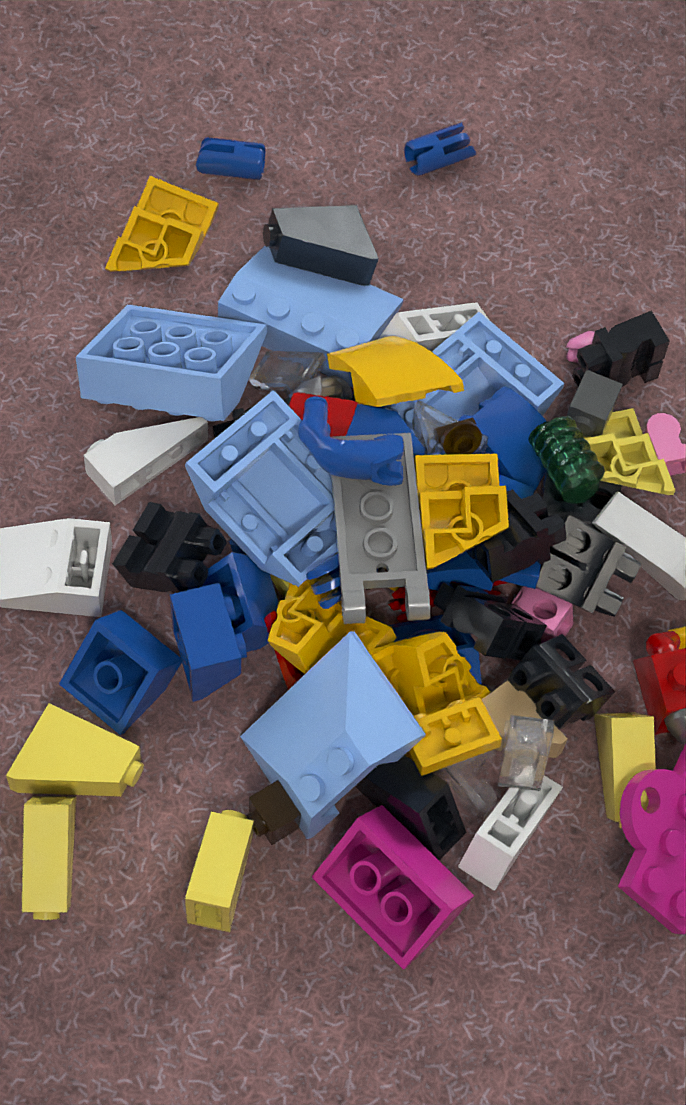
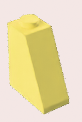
[6,703,144,796]
[594,712,656,828]
[22,796,76,920]
[185,810,254,932]

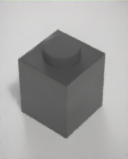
[564,370,623,437]

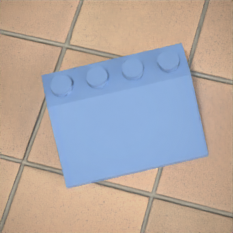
[218,246,404,387]
[76,305,267,421]

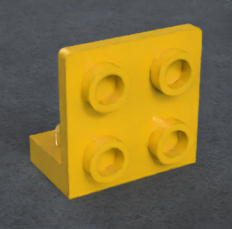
[405,697,502,776]

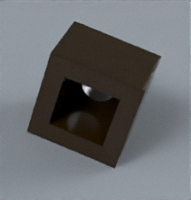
[246,780,301,845]

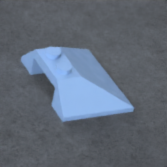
[381,312,564,455]
[185,390,338,587]
[240,631,426,839]

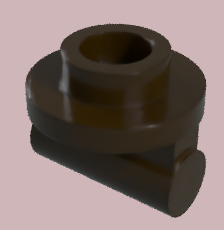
[433,417,482,455]

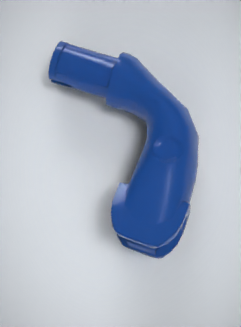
[298,396,404,486]

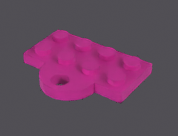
[618,744,686,935]

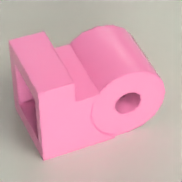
[643,413,686,476]
[511,586,573,644]

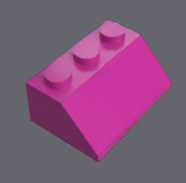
[312,805,475,970]

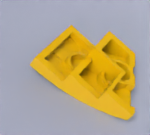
[105,176,219,272]
[327,335,464,407]
[414,454,509,570]
[268,578,397,674]
[368,632,490,716]

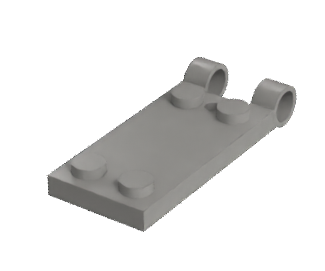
[331,433,430,624]

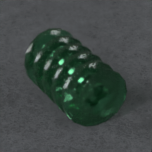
[528,416,605,504]

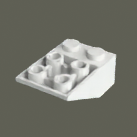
[0,518,112,617]

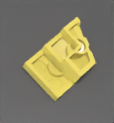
[558,408,675,495]

